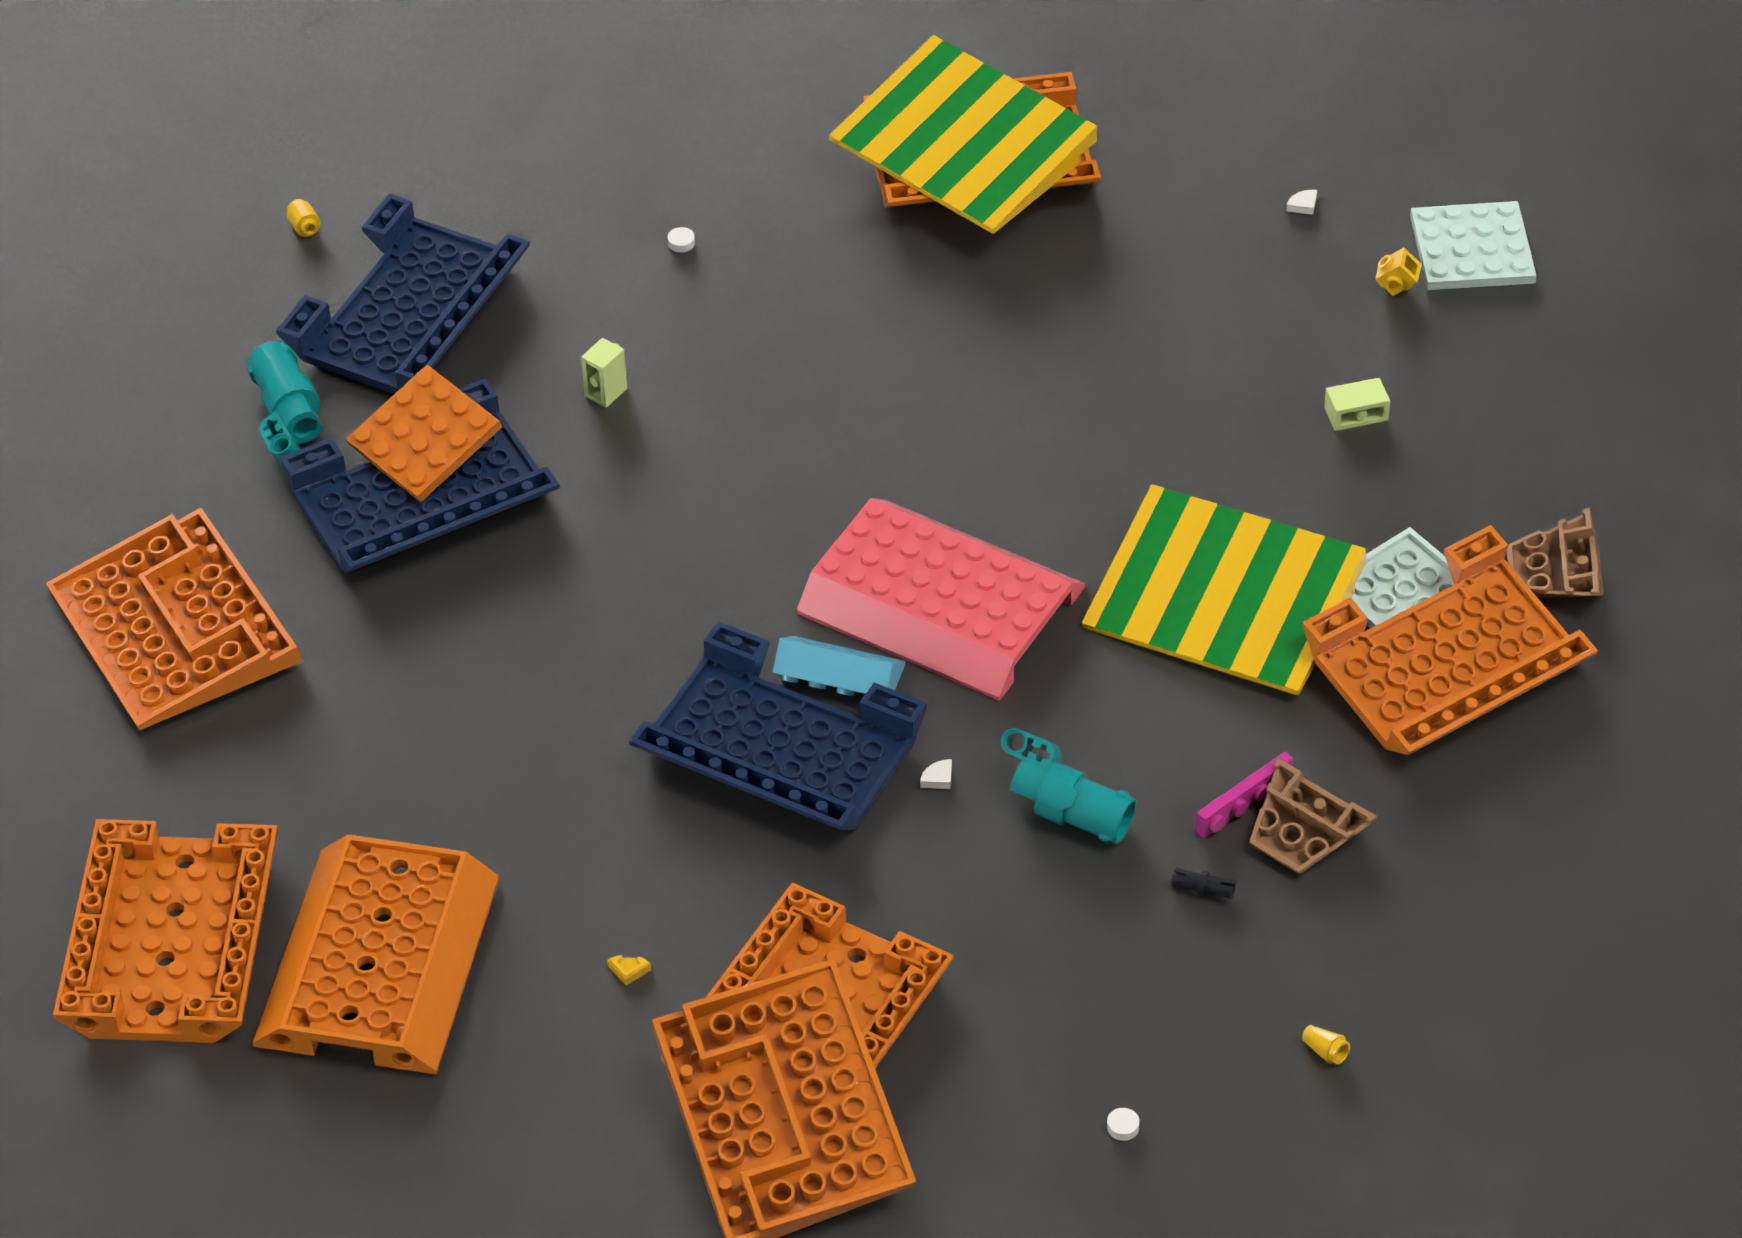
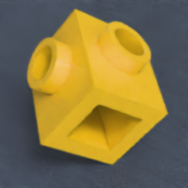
[1375,248,1422,296]

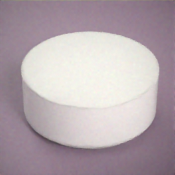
[668,227,695,253]
[1107,1108,1139,1141]

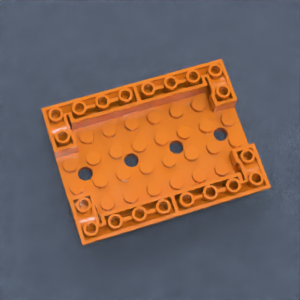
[53,819,278,1043]
[253,834,499,1075]
[661,883,954,1069]

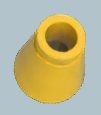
[1302,1025,1350,1064]

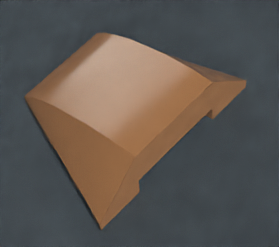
[1507,507,1604,598]
[1249,757,1378,874]

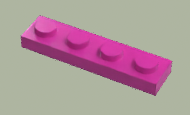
[1195,752,1293,839]

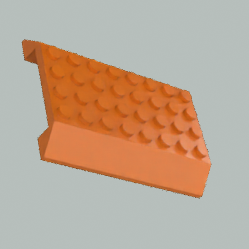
[1302,525,1598,755]

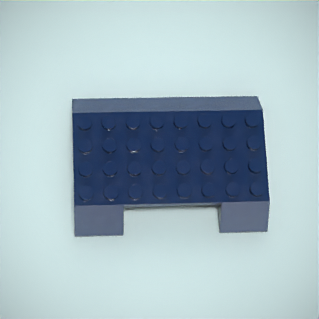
[276,193,530,394]
[280,378,560,572]
[629,621,927,831]

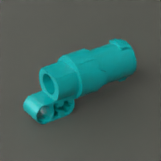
[247,341,324,468]
[1001,728,1137,845]

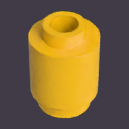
[287,199,321,237]

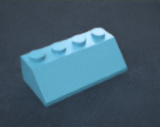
[773,636,906,696]

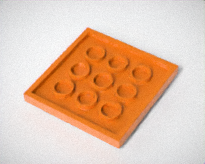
[346,365,502,503]

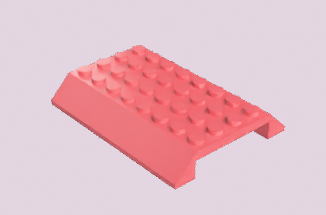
[797,498,1085,701]

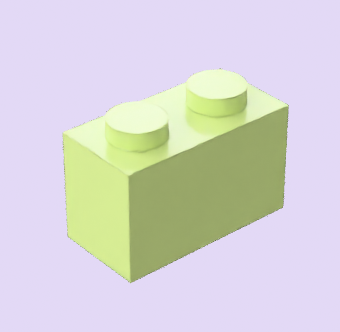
[581,338,627,408]
[1324,378,1390,431]

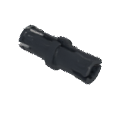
[1171,867,1236,899]

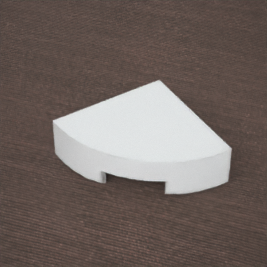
[1286,190,1317,215]
[920,759,952,789]

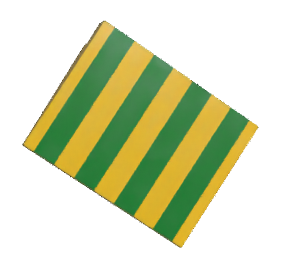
[829,35,1097,234]
[1081,484,1366,696]

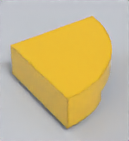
[607,955,651,986]

